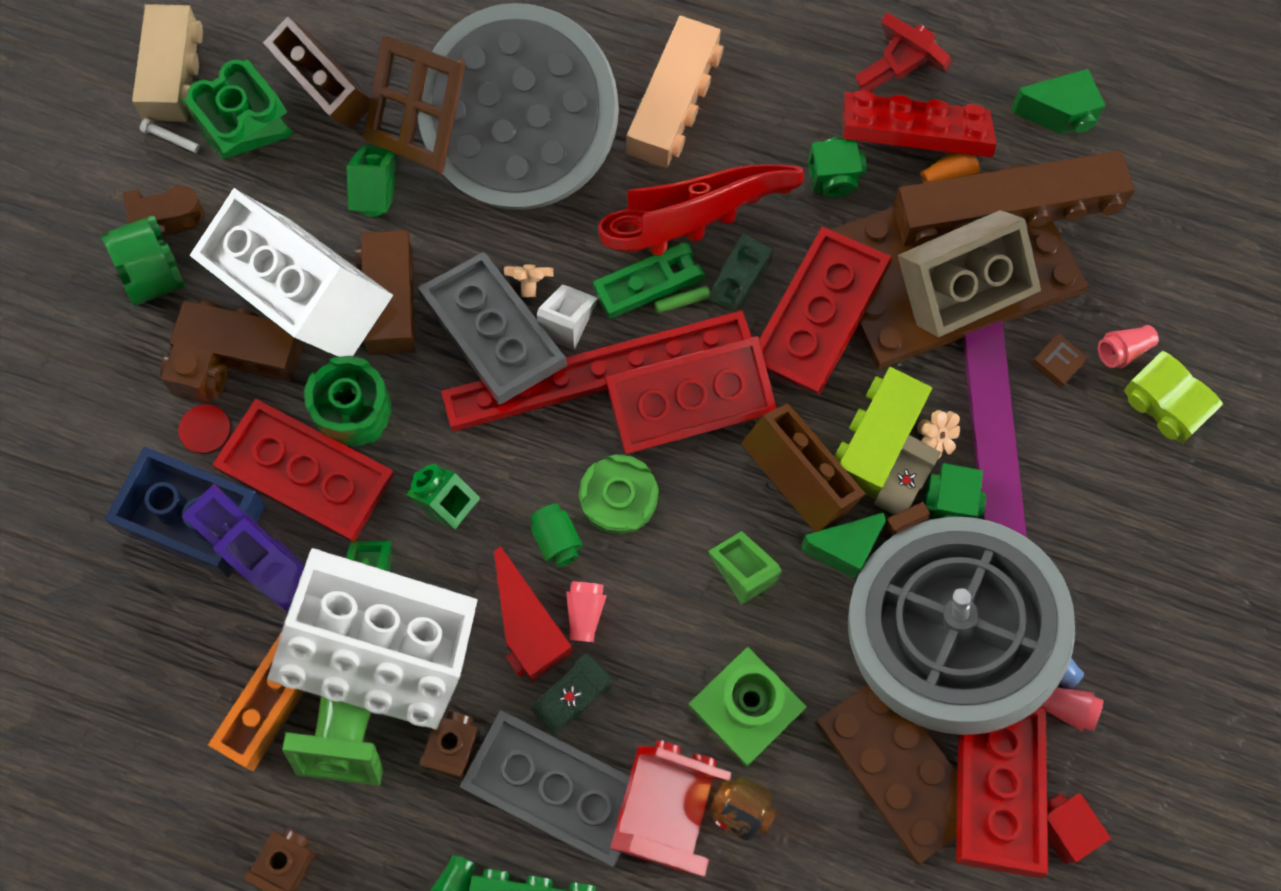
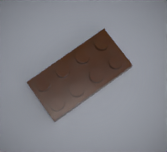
[815,684,958,865]

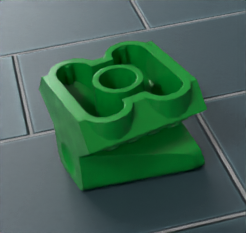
[182,59,294,160]

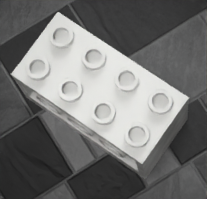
[190,188,393,357]
[267,548,478,730]

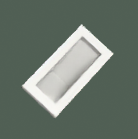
[537,284,598,351]

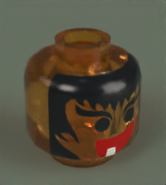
[709,775,777,841]

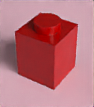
[1047,792,1111,864]

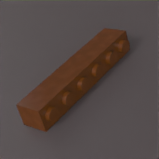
[893,151,1135,246]

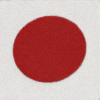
[178,405,230,453]

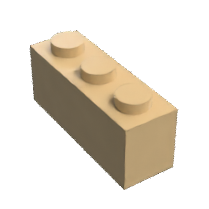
[132,4,203,122]

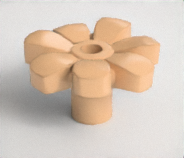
[504,264,553,297]
[917,410,960,459]

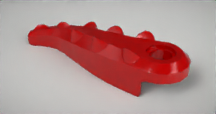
[598,164,804,256]

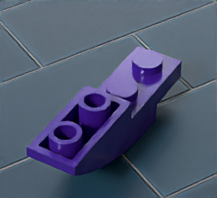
[182,484,305,613]

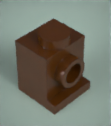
[419,711,480,781]
[243,828,317,891]

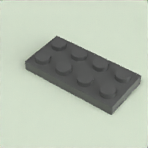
[418,252,567,405]
[460,710,630,868]

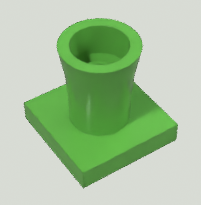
[688,647,807,767]
[282,695,384,786]

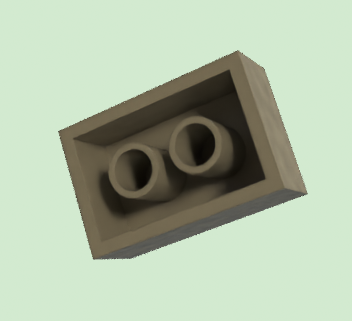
[897,210,1041,337]

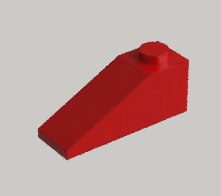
[494,546,572,683]

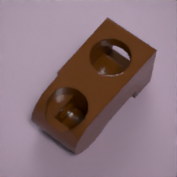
[122,185,205,236]

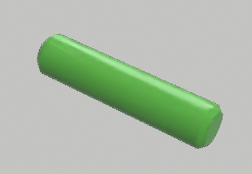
[654,286,711,314]

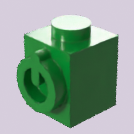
[807,137,866,198]
[923,463,986,520]
[406,464,480,529]

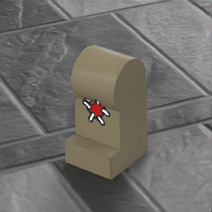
[873,435,941,516]

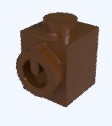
[160,343,227,405]

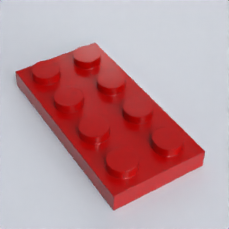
[842,90,997,158]
[759,226,892,396]
[604,336,777,454]
[212,398,395,543]
[956,707,1048,879]

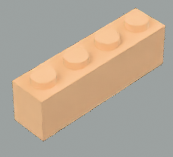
[626,16,724,169]

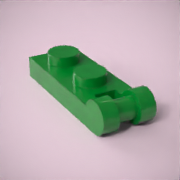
[593,243,706,320]

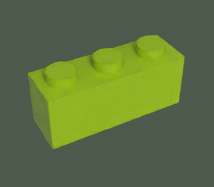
[834,367,933,499]

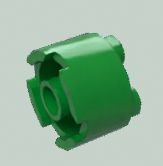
[100,215,185,307]
[304,355,392,447]

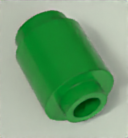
[530,504,583,567]

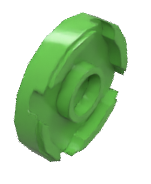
[579,454,659,535]

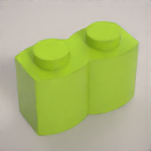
[1123,351,1223,443]

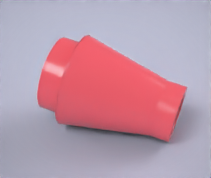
[1097,325,1159,369]
[566,582,607,642]
[1040,687,1104,732]

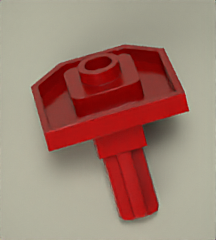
[855,12,952,92]

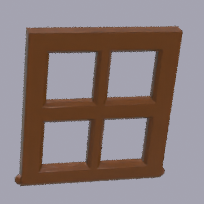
[363,35,466,175]

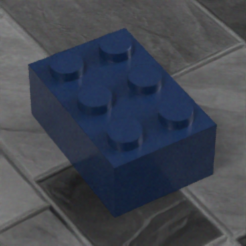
[104,446,266,578]

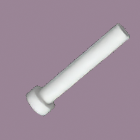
[140,118,200,153]

